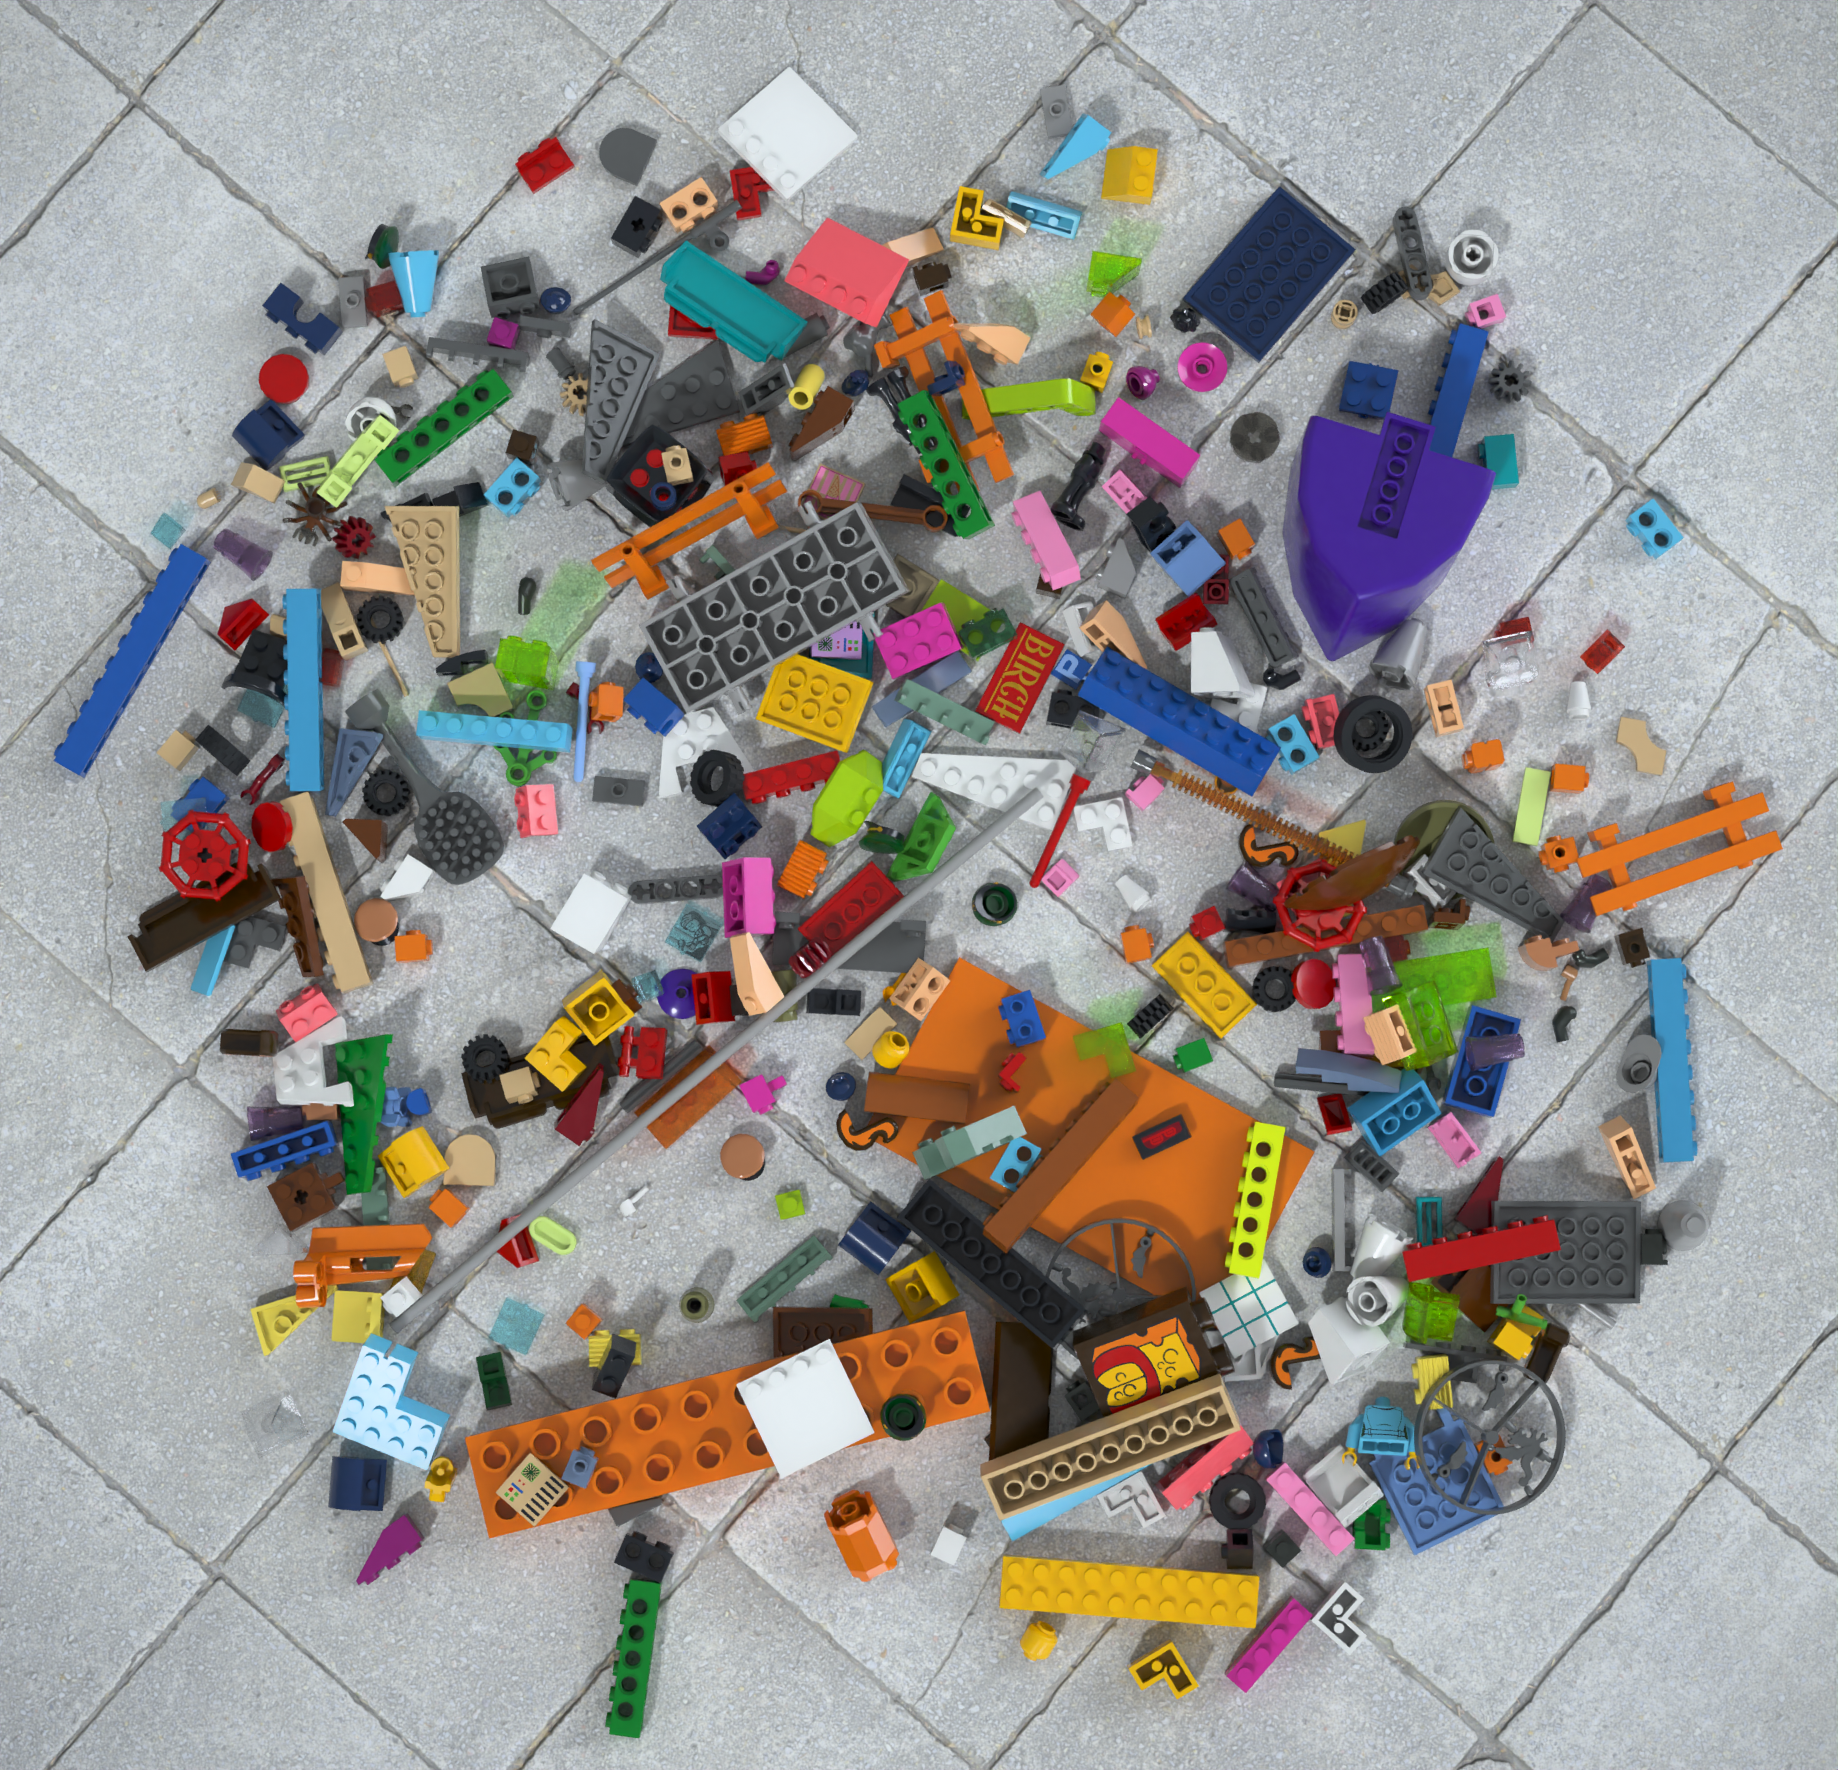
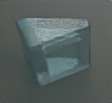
[150,512,186,549]

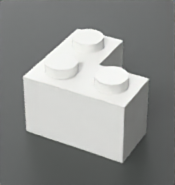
[1310,1580,1367,1655]

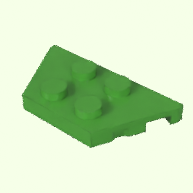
[886,792,956,882]

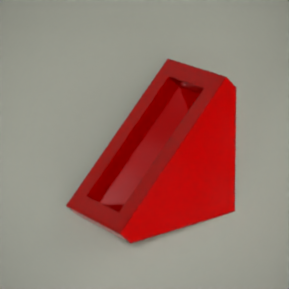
[217,598,269,651]
[1317,1093,1352,1135]
[496,1214,539,1268]

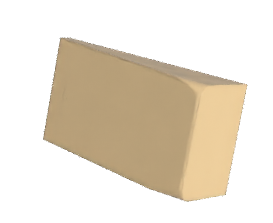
[844,1006,898,1060]

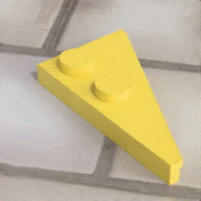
[1318,820,1366,918]
[250,1285,339,1356]

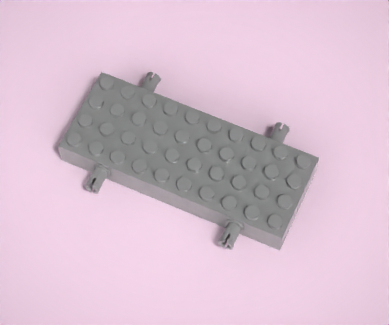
[639,501,910,715]

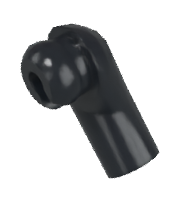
[1263,668,1301,690]

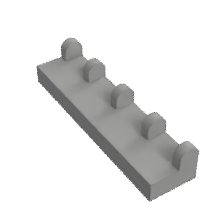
[1331,1169,1353,1271]

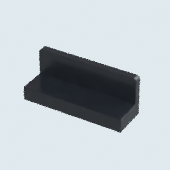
[891,474,971,537]

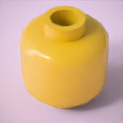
[872,1031,910,1069]
[1020,1621,1058,1661]

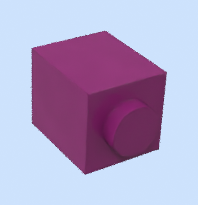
[487,317,521,350]

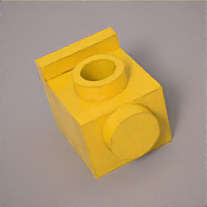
[1080,352,1113,393]

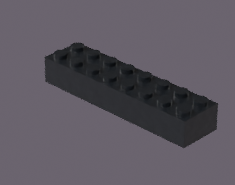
[897,1178,1088,1351]

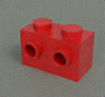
[691,971,735,1025]

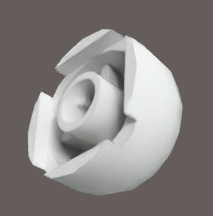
[345,397,396,441]

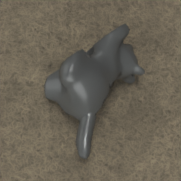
[843,312,893,377]

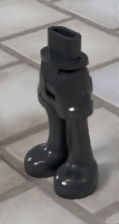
[866,366,936,454]
[1050,442,1106,531]

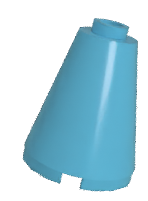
[388,250,439,318]

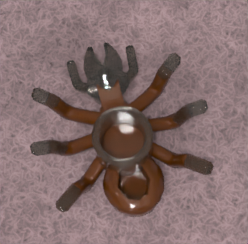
[283,482,348,547]

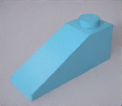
[1039,113,1112,179]

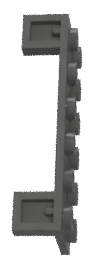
[772,911,926,973]

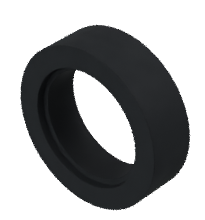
[1333,695,1413,773]

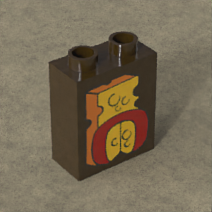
[1073,1286,1235,1417]

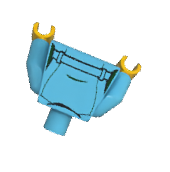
[1342,1397,1420,1470]

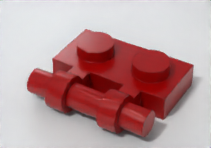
[618,1026,668,1079]

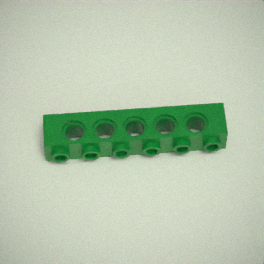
[374,369,514,488]
[898,390,995,540]
[605,1578,662,1738]

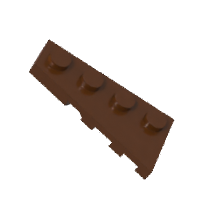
[272,876,324,977]
[773,1306,873,1358]

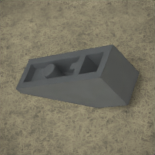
[738,363,794,415]

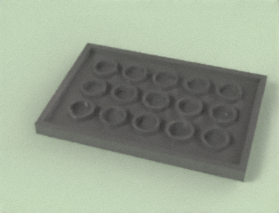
[1490,1201,1641,1304]

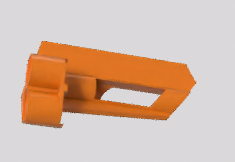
[293,1224,433,1308]

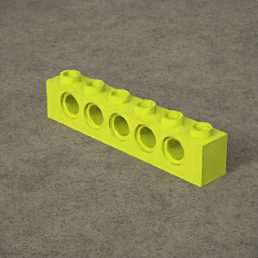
[1224,1122,1285,1279]

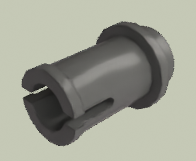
[546,347,576,380]

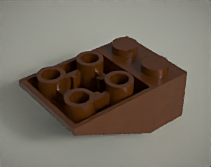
[788,386,855,462]
[1426,1266,1509,1333]

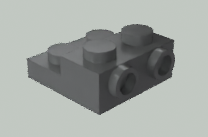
[481,256,540,320]

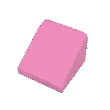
[1042,859,1079,897]

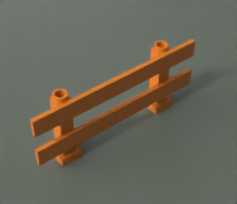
[874,290,1014,493]
[591,462,788,600]
[1576,781,1783,916]

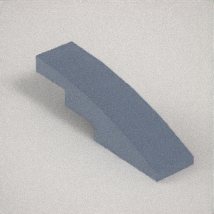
[872,651,972,728]
[1295,1048,1402,1093]

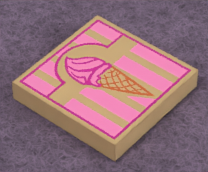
[801,463,866,520]

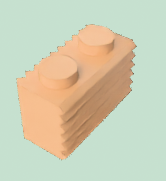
[1363,1005,1417,1065]

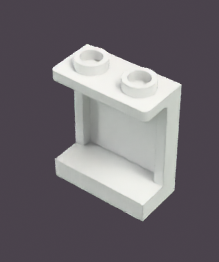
[1302,1444,1384,1528]

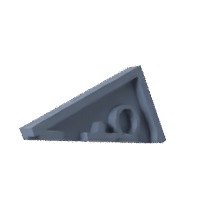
[325,728,384,817]

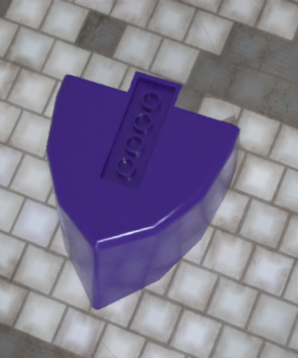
[1282,412,1496,661]

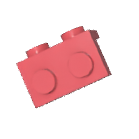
[1301,694,1339,750]
[514,784,558,838]
[276,983,338,1042]

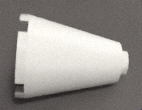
[1350,1214,1413,1281]
[1346,1276,1410,1327]

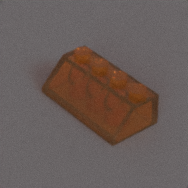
[634,1045,743,1150]

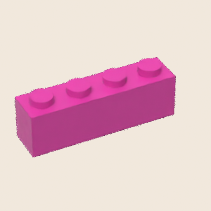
[1224,1596,1313,1693]

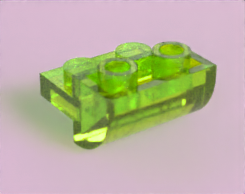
[1402,1282,1460,1344]

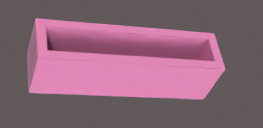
[1011,491,1081,590]
[1332,954,1374,1058]
[1264,1461,1354,1556]

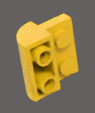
[377,1126,450,1198]

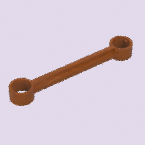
[798,490,947,533]

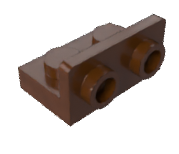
[1428,899,1470,930]

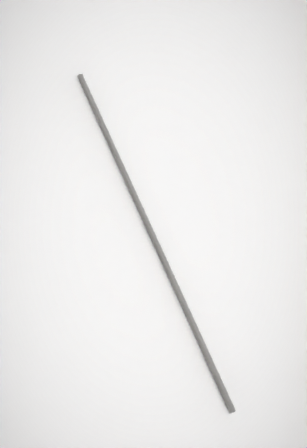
[389,787,1044,1333]

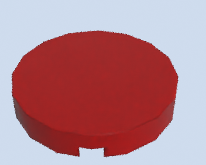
[259,354,309,404]
[251,801,293,852]
[1291,959,1336,1009]

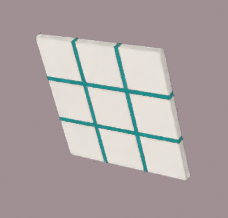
[1199,1259,1299,1358]

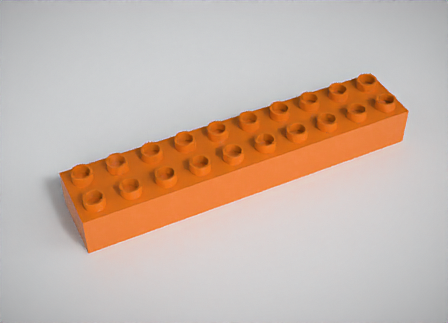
[465,1310,990,1539]

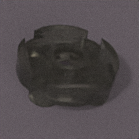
[1229,412,1280,463]

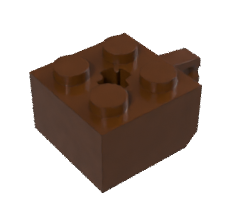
[267,1163,345,1232]

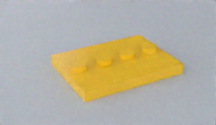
[755,654,874,753]

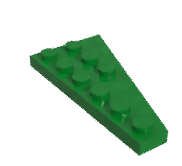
[335,1034,393,1195]

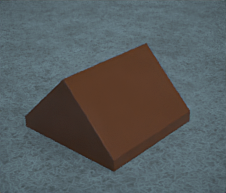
[342,819,388,864]

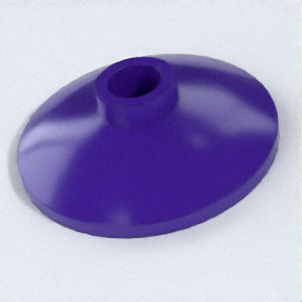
[657,969,697,1019]

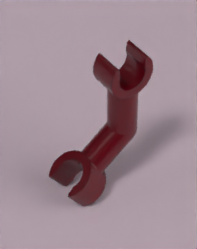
[566,682,604,734]
[240,754,285,805]

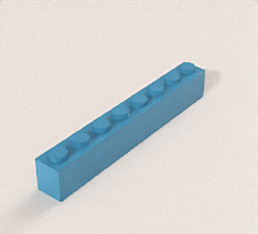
[282,589,325,791]
[1647,958,1698,1163]

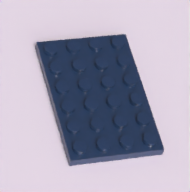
[1183,186,1356,363]

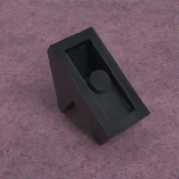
[432,482,489,517]

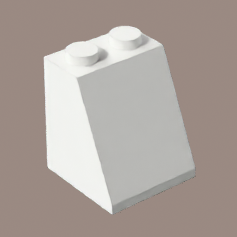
[1191,628,1254,699]
[550,870,632,954]
[1308,1296,1390,1385]

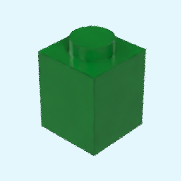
[1172,1038,1213,1073]

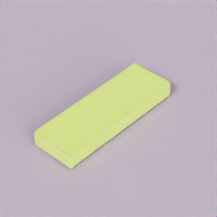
[1512,767,1551,846]

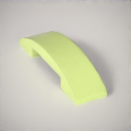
[317,414,399,508]

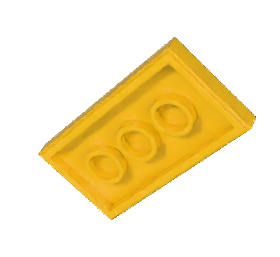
[1151,931,1257,1039]

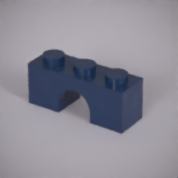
[262,282,343,356]

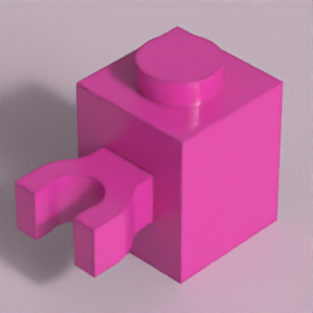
[739,1074,787,1115]

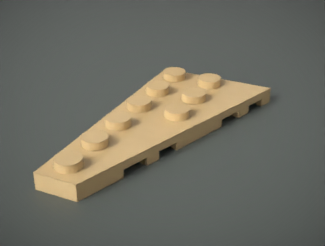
[384,506,460,658]

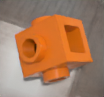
[1538,835,1579,873]

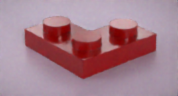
[729,167,774,221]

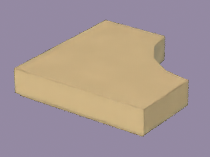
[447,662,514,717]

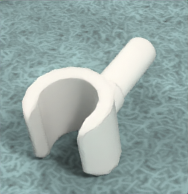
[620,1186,649,1217]

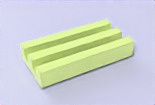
[279,456,331,492]

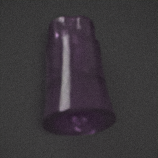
[213,528,273,581]
[1226,861,1279,912]
[1560,874,1612,933]
[1360,936,1403,996]
[1465,1033,1525,1071]
[247,1105,304,1141]

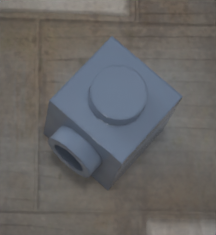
[561,1446,599,1489]

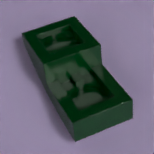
[476,1352,512,1410]

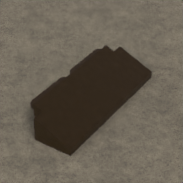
[127,862,281,972]
[461,1035,619,1129]
[989,1322,1053,1461]

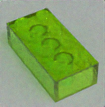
[495,635,559,691]
[1385,947,1497,1013]

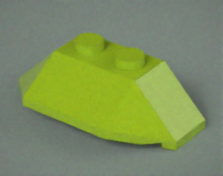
[810,750,883,848]

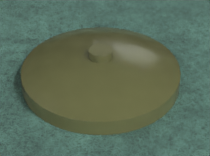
[1394,800,1495,900]

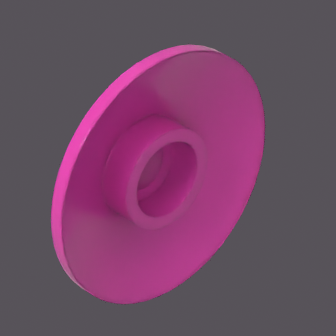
[1177,342,1227,392]

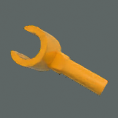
[883,973,907,1006]

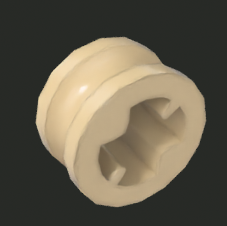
[1136,315,1152,339]

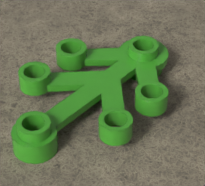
[493,690,557,786]

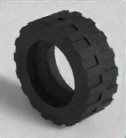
[195,725,250,776]
[690,750,745,807]
[1209,1473,1266,1529]

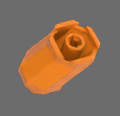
[824,1490,899,1582]

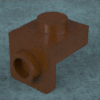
[612,979,642,1014]

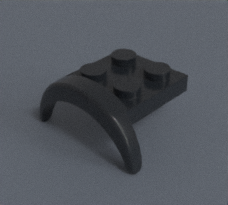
[221,629,288,711]

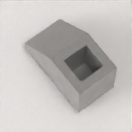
[1096,538,1136,599]

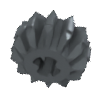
[1488,360,1532,404]

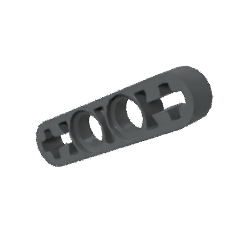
[1393,207,1432,300]
[628,875,723,904]

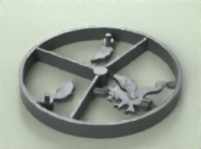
[1046,1218,1196,1360]
[1414,1359,1566,1515]

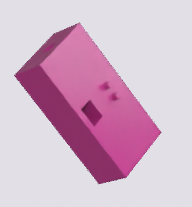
[1099,397,1200,488]

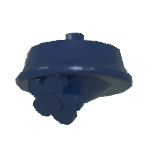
[540,287,571,314]
[841,370,869,396]
[635,652,663,683]
[826,1072,856,1101]
[1302,1247,1332,1278]

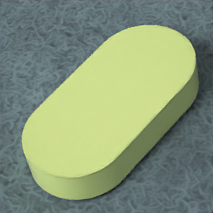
[529,1216,577,1255]

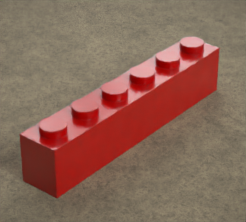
[1402,1215,1561,1282]

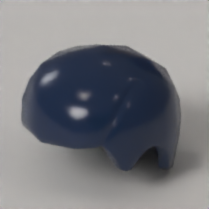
[1253,1429,1284,1469]

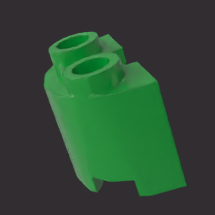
[1352,1500,1391,1551]

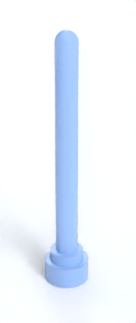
[573,661,596,782]

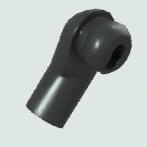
[518,577,537,615]
[1572,948,1609,968]
[1552,1006,1577,1043]

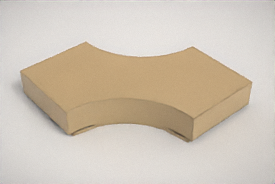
[1399,264,1460,306]
[1616,717,1666,776]

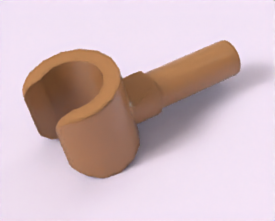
[1560,964,1578,1001]

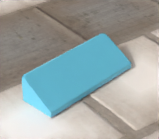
[1006,191,1082,240]
[882,719,932,798]
[191,925,235,996]

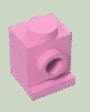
[1465,294,1506,329]
[1125,772,1165,812]

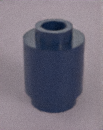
[650,482,677,511]

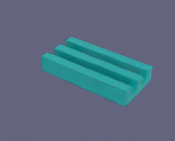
[1415,1197,1443,1246]

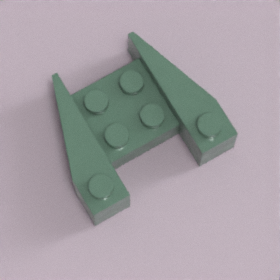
[912,1106,1027,1180]

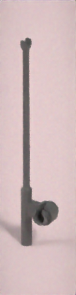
[573,200,742,315]

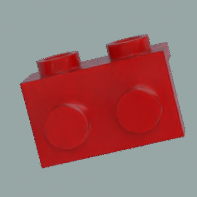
[1155,593,1218,651]
[998,1052,1027,1093]

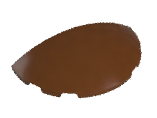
[1284,835,1420,910]

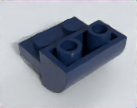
[232,399,305,471]
[697,793,762,860]
[838,1201,911,1275]
[328,1456,387,1511]

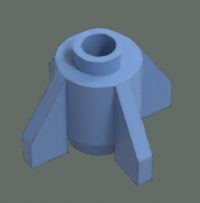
[380,1087,412,1127]

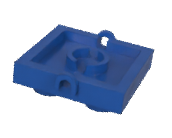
[1339,361,1399,420]

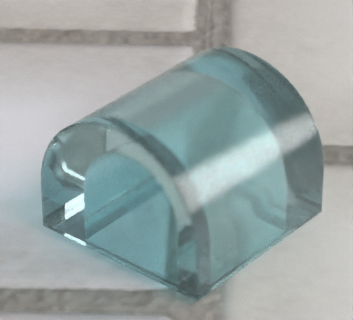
[631,970,665,1003]

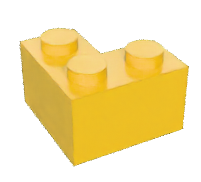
[950,186,1004,250]
[525,1015,587,1092]
[1487,1304,1544,1360]
[1127,1639,1199,1699]

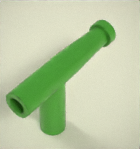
[1495,1294,1548,1330]

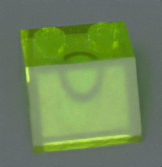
[1086,251,1142,297]

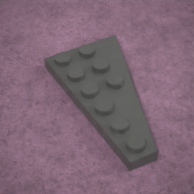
[582,319,660,484]

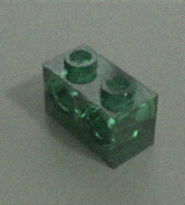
[958,608,1017,661]

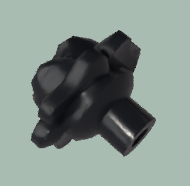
[1170,308,1199,333]

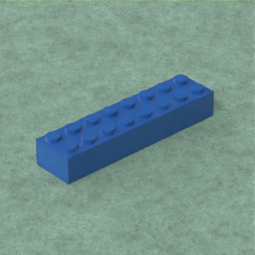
[1078,647,1281,796]

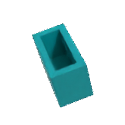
[1478,434,1519,490]

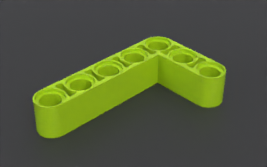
[961,379,1096,420]

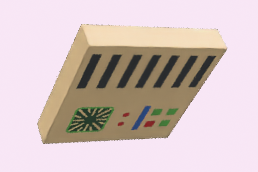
[496,1453,569,1527]

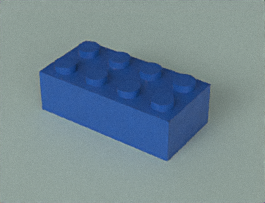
[1441,1005,1521,1118]

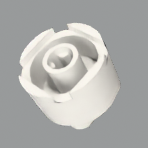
[1445,230,1498,286]

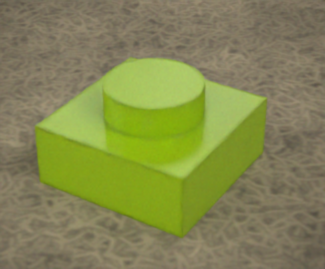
[775,1190,806,1220]

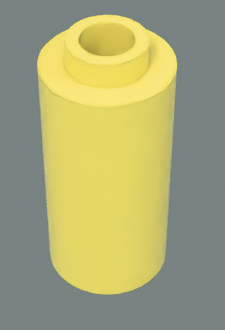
[789,364,825,410]

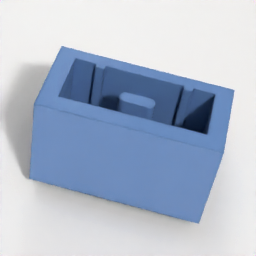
[1150,520,1226,597]

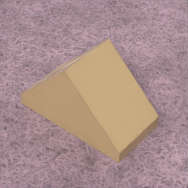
[231,462,285,504]

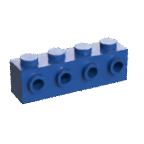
[231,1121,339,1181]

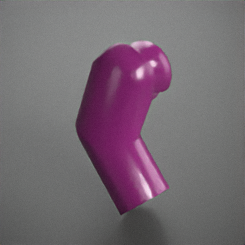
[745,260,780,285]

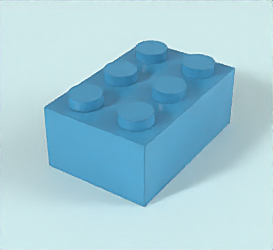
[1347,1065,1442,1156]

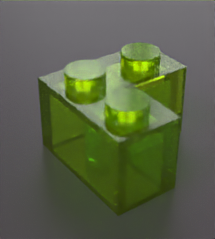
[1072,1022,1136,1079]

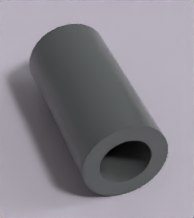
[784,313,830,358]

